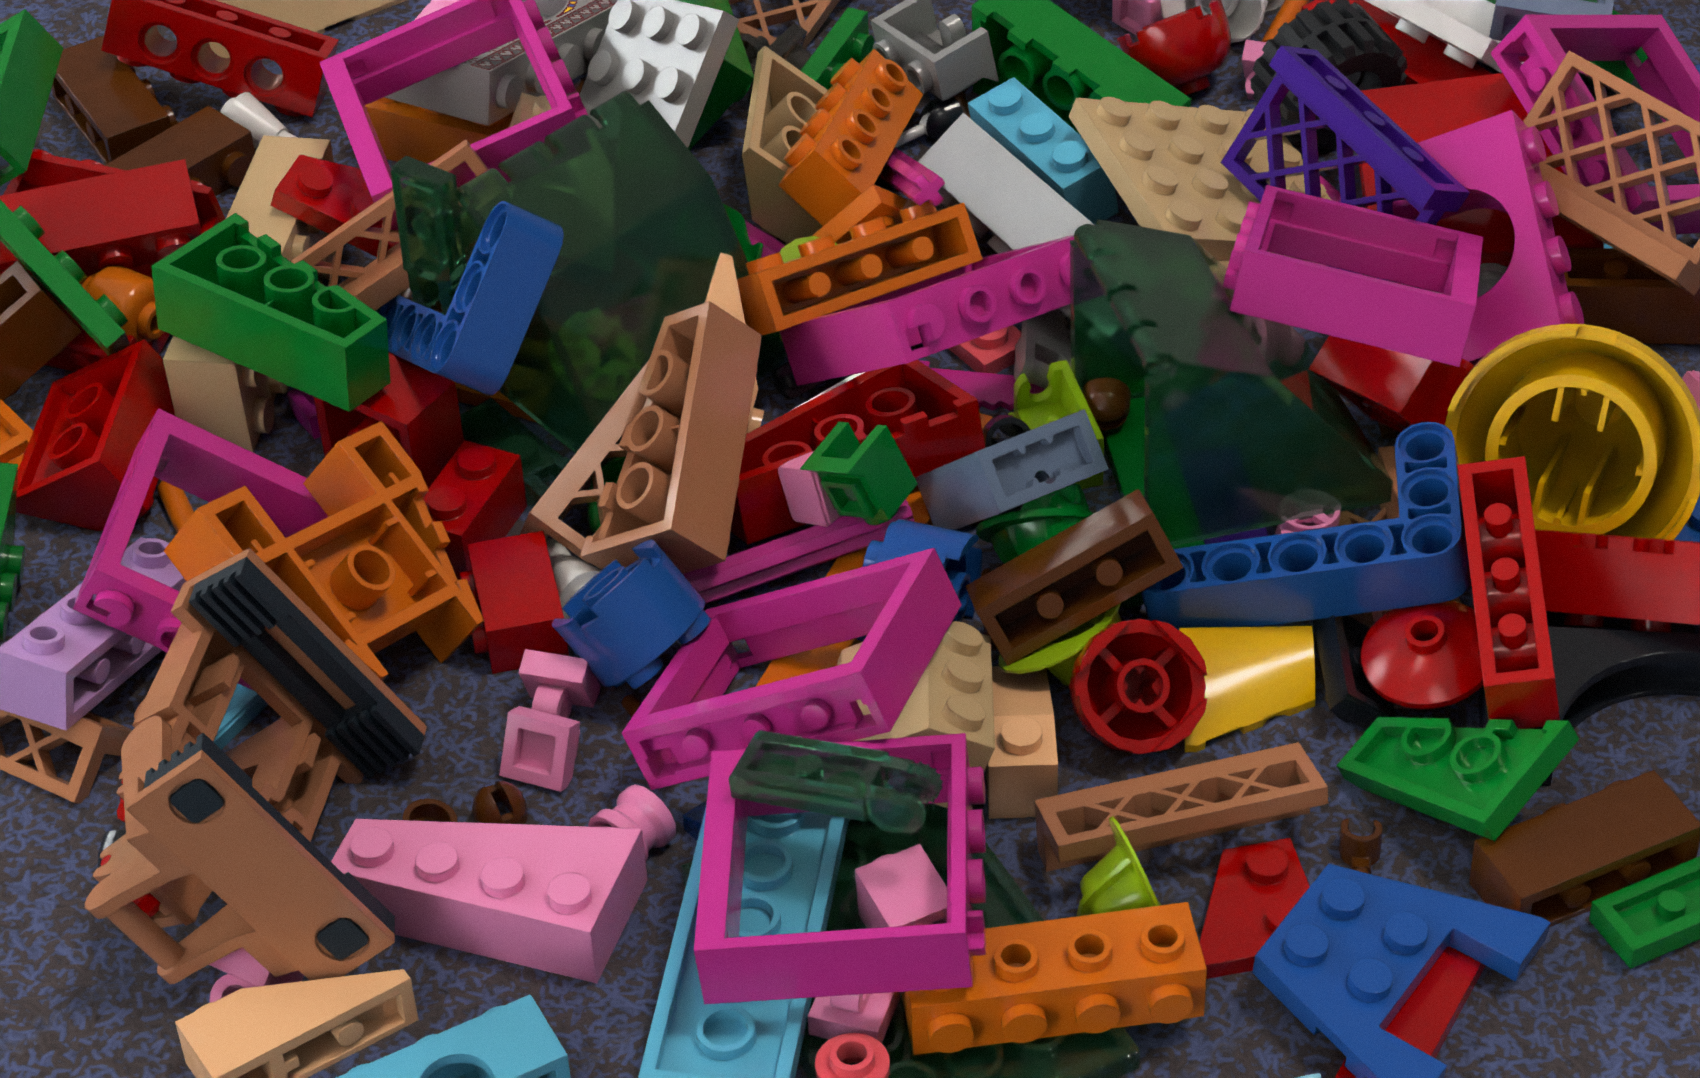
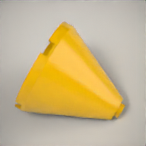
[1445,324,1700,540]

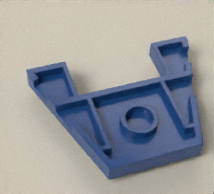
[1252,864,1551,1078]

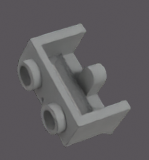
[871,0,999,101]

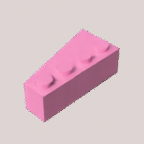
[331,819,648,983]

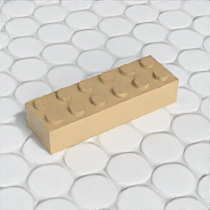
[163,135,334,452]

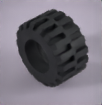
[1251,0,1408,153]

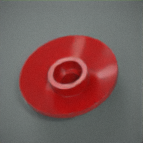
[1361,600,1483,709]

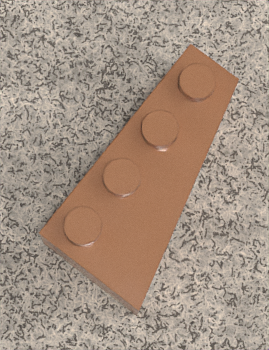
[580,301,762,574]

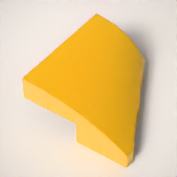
[1179,626,1316,752]

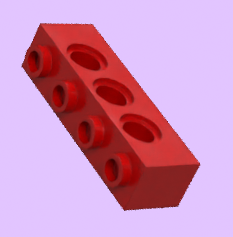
[101,0,339,117]
[1457,456,1560,729]

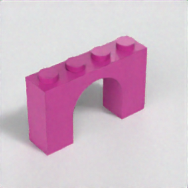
[1391,110,1584,365]

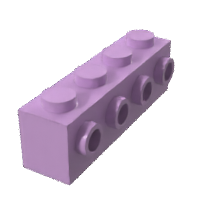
[0,537,187,731]

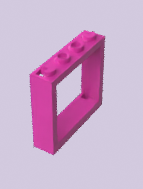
[319,0,592,232]
[1491,14,1700,234]
[1223,185,1483,367]
[779,231,1108,386]
[73,408,328,691]
[622,548,962,790]
[694,733,986,1004]

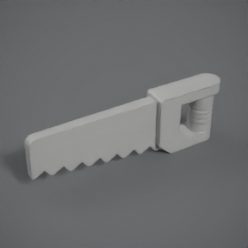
[1014,308,1081,389]

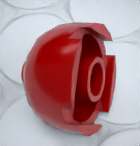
[1117,0,1231,95]
[1069,618,1207,755]

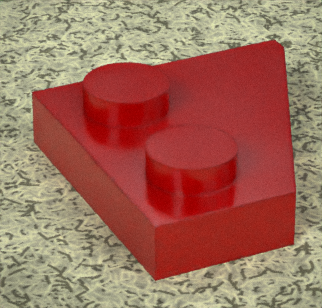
[1199,838,1310,979]

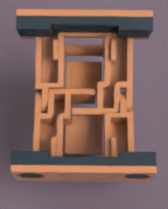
[85,548,427,984]

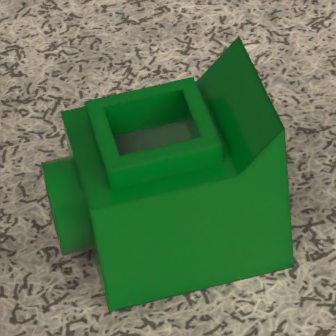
[800,421,918,525]

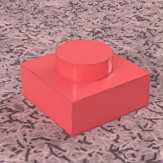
[948,325,1021,374]

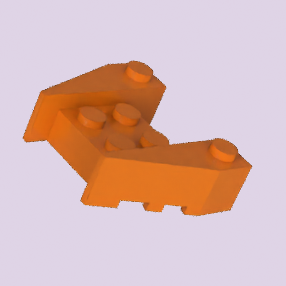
[164,421,484,681]

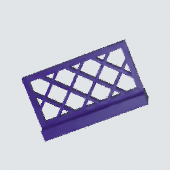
[1220,45,1470,283]

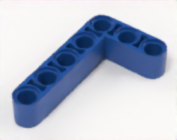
[376,201,564,396]
[1141,422,1471,630]

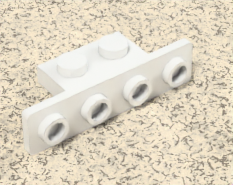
[1364,0,1524,73]

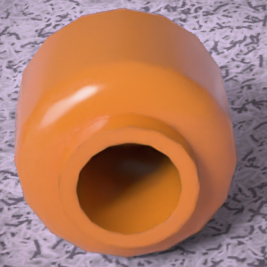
[82,265,164,344]

